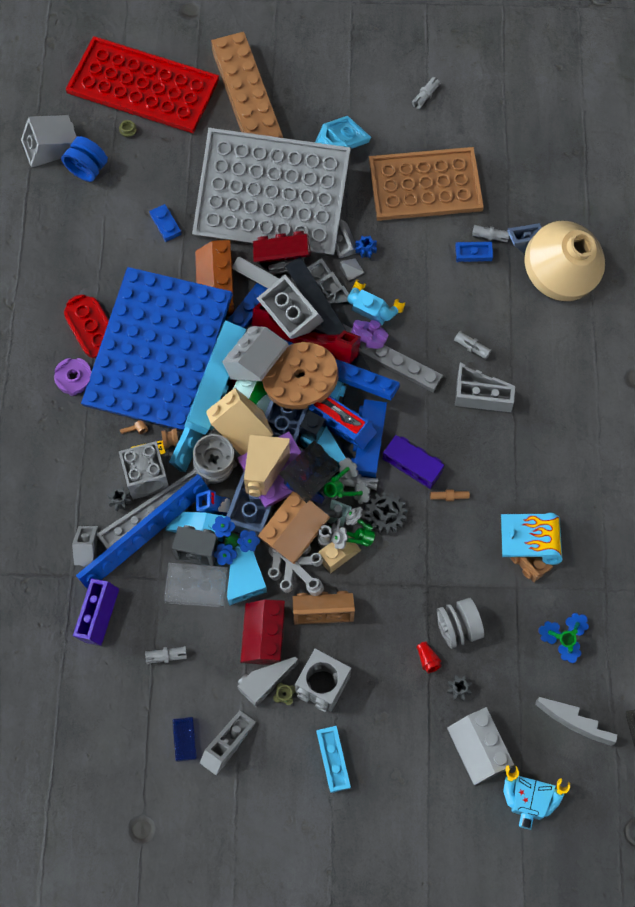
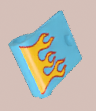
[501,513,563,565]

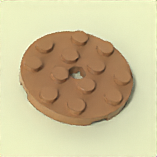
[262,342,339,409]

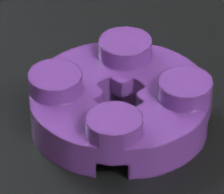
[351,320,388,349]
[54,358,91,396]

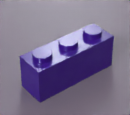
[382,435,444,490]
[73,579,119,646]

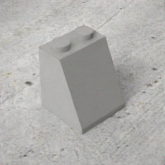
[21,115,77,167]

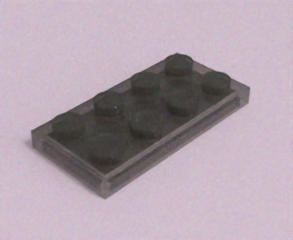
[279,440,340,503]

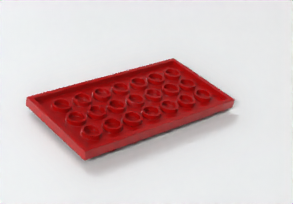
[66,36,219,133]

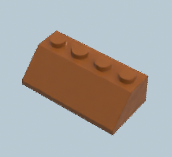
[195,240,234,315]

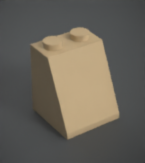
[206,388,274,456]
[244,435,290,497]

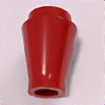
[416,642,441,673]

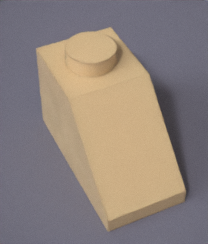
[318,536,361,574]

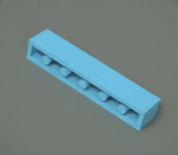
[184,320,246,435]

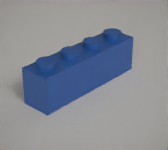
[351,399,387,479]

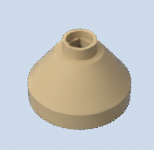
[525,221,605,301]

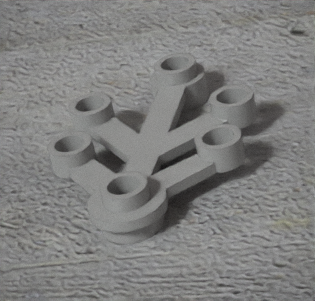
[268,545,324,596]

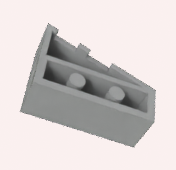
[454,363,515,412]

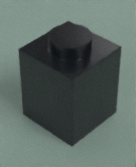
[299,411,326,443]

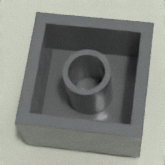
[172,525,219,568]

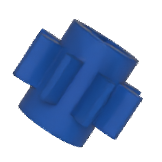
[355,236,377,258]

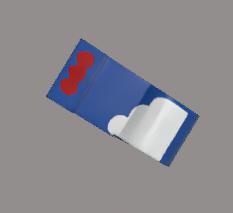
[196,490,230,516]

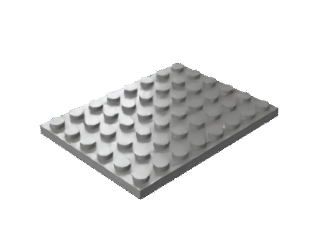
[192,128,351,256]

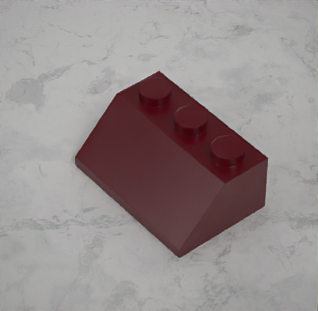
[253,231,311,264]
[240,599,285,665]

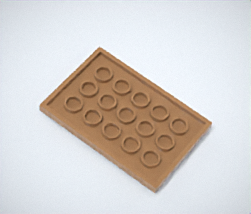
[369,147,484,221]

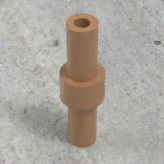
[430,489,470,501]

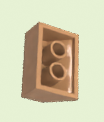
[258,489,330,564]
[293,591,355,625]

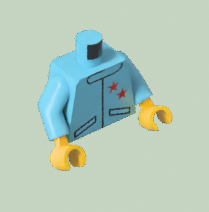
[347,280,405,326]
[503,765,570,830]

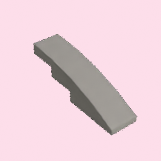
[535,697,617,746]

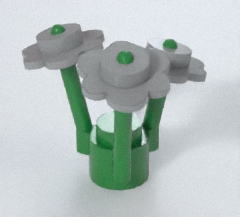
[324,458,370,504]
[330,507,375,549]

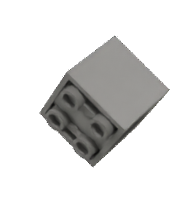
[119,441,169,500]
[295,649,351,712]

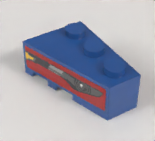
[308,396,377,450]

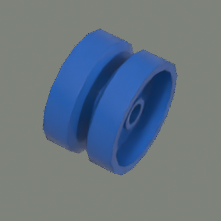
[61,136,108,182]

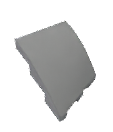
[291,258,349,304]

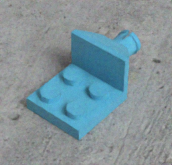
[315,116,371,149]

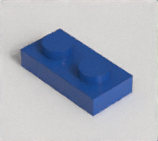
[149,204,182,242]
[455,242,493,262]

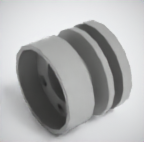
[193,434,234,484]
[437,598,484,649]

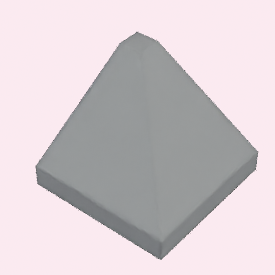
[340,259,364,281]

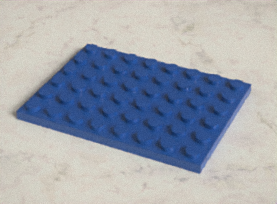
[81,267,233,431]

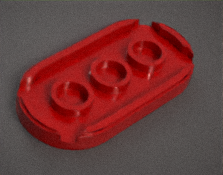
[64,295,109,359]

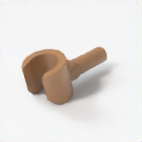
[120,420,148,434]

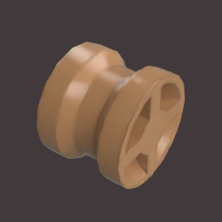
[161,428,179,449]

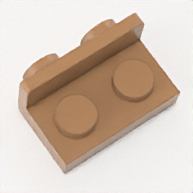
[510,557,553,582]

